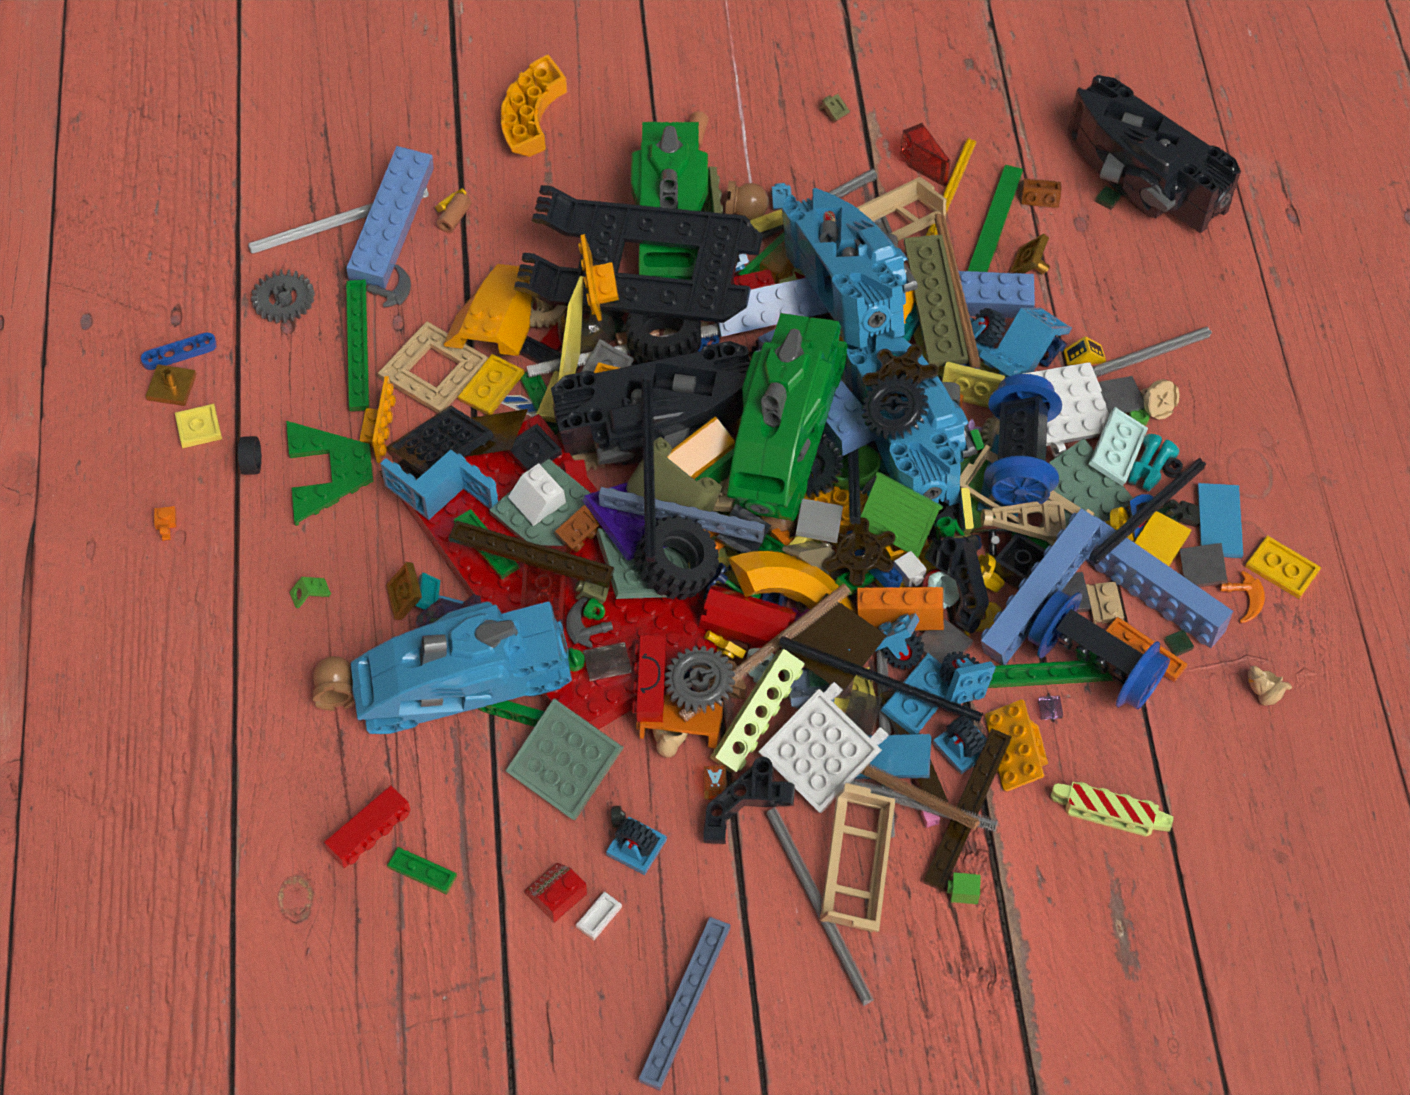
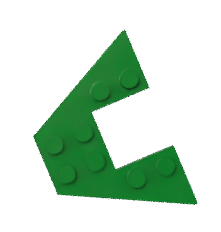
[286,421,374,526]

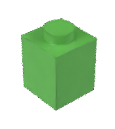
[947,873,981,904]

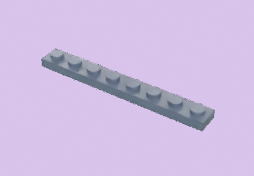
[599,487,765,543]
[639,917,731,1091]

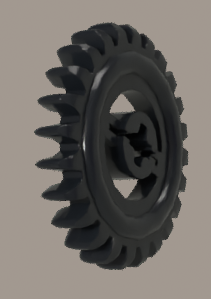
[861,375,929,440]
[806,437,844,498]

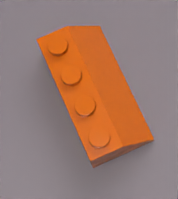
[858,587,944,630]

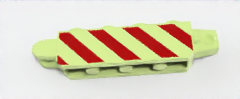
[1050,782,1173,836]

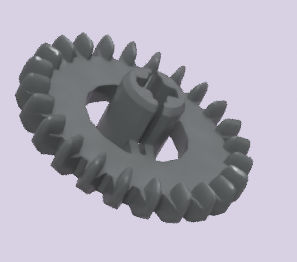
[251,269,315,323]
[664,646,735,714]

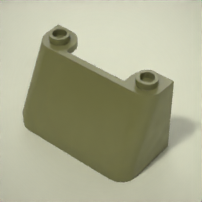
[626,437,722,512]

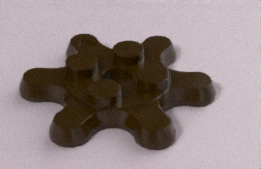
[862,344,939,403]
[824,517,896,587]

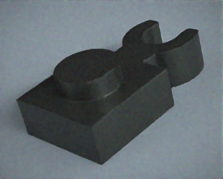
[1166,499,1200,527]

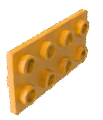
[578,234,619,321]
[359,376,396,463]
[985,699,1048,792]

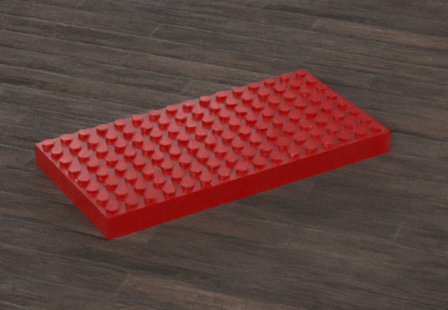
[402,414,718,729]

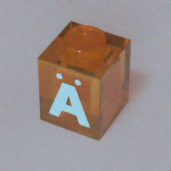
[704,765,726,801]

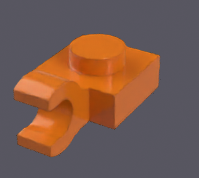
[154,506,177,541]

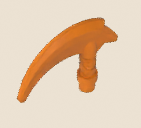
[1219,571,1265,624]

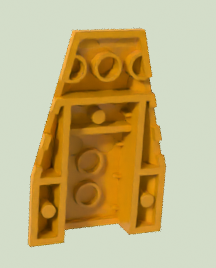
[444,264,533,356]

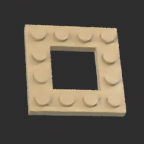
[378,321,489,413]

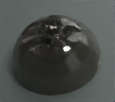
[557,307,615,355]

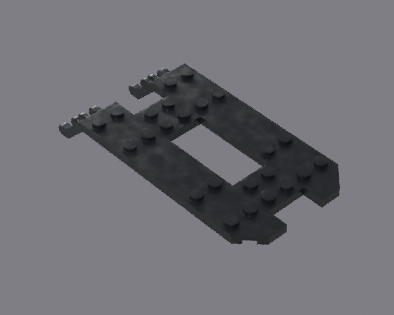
[514,185,762,323]

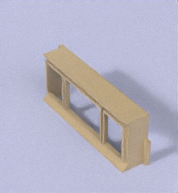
[832,177,946,241]
[960,445,1095,546]
[820,783,895,933]

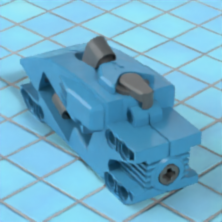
[781,188,918,348]
[844,332,977,506]
[351,601,572,734]

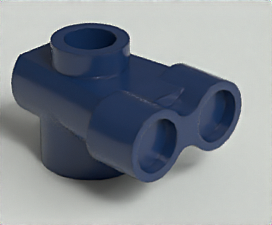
[1040,335,1067,367]

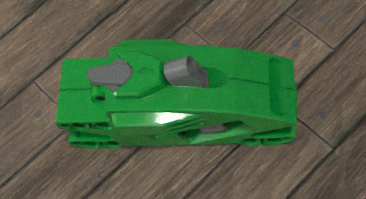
[631,122,708,280]
[727,313,848,521]

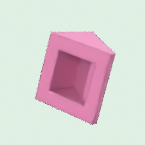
[921,810,940,828]

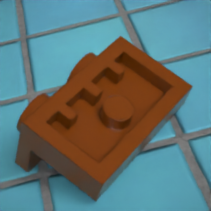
[1022,178,1061,208]
[553,505,600,554]

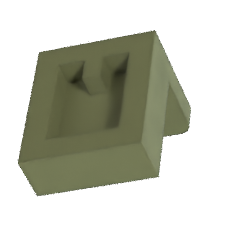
[819,94,850,123]
[574,580,610,604]

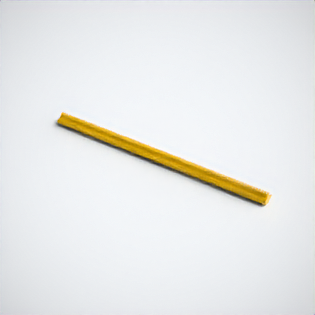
[926,138,976,236]

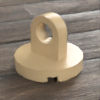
[1140,379,1180,419]

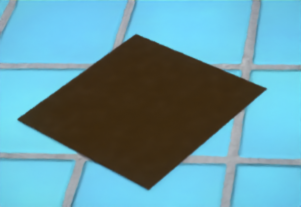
[464,409,528,457]
[783,593,887,693]

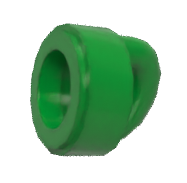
[583,597,605,620]
[568,648,585,672]

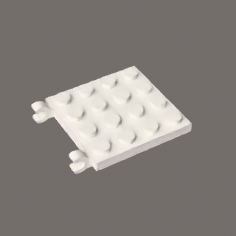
[1024,362,1109,458]
[759,682,889,813]

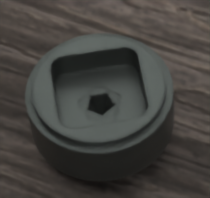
[611,806,626,828]

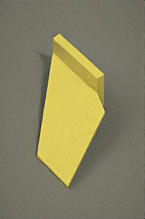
[536,276,584,423]
[913,325,1005,408]

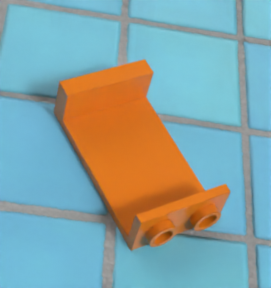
[636,695,723,748]

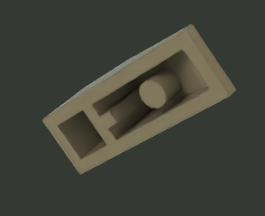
[782,541,836,575]

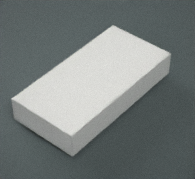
[576,892,622,940]

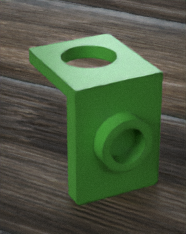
[290,577,331,608]

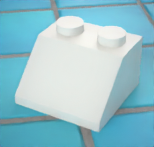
[508,463,566,526]

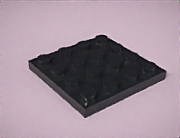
[386,406,494,475]

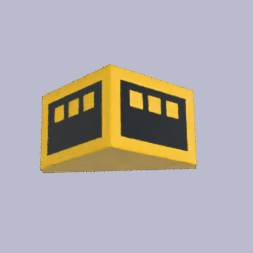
[1063,336,1106,366]

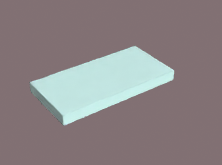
[1089,407,1148,486]

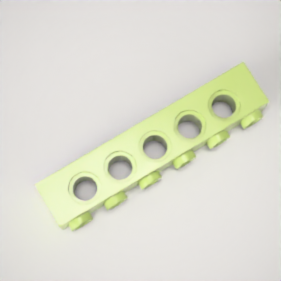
[710,649,805,773]

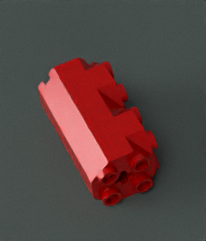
[698,585,796,652]

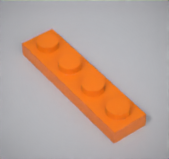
[1106,617,1188,682]

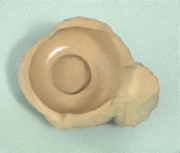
[1247,666,1292,706]
[652,729,688,758]

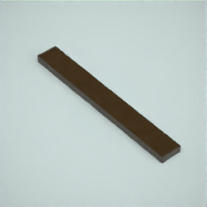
[448,520,615,588]
[923,729,1012,892]

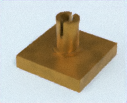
[1009,233,1050,275]
[146,364,197,406]
[386,562,422,620]

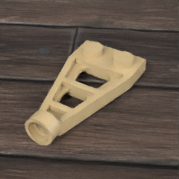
[981,501,1066,541]

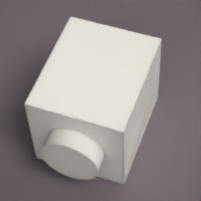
[894,551,926,587]

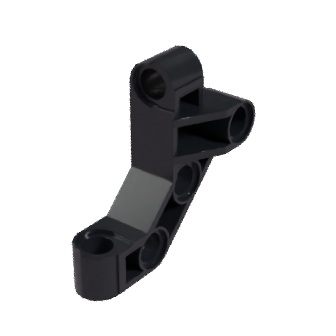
[924,534,989,634]
[703,756,795,844]

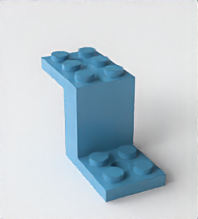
[979,308,1072,378]
[380,450,498,520]

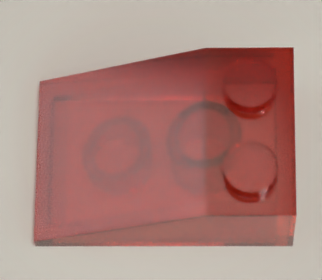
[899,123,950,186]

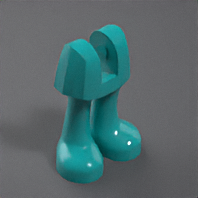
[1128,434,1180,492]

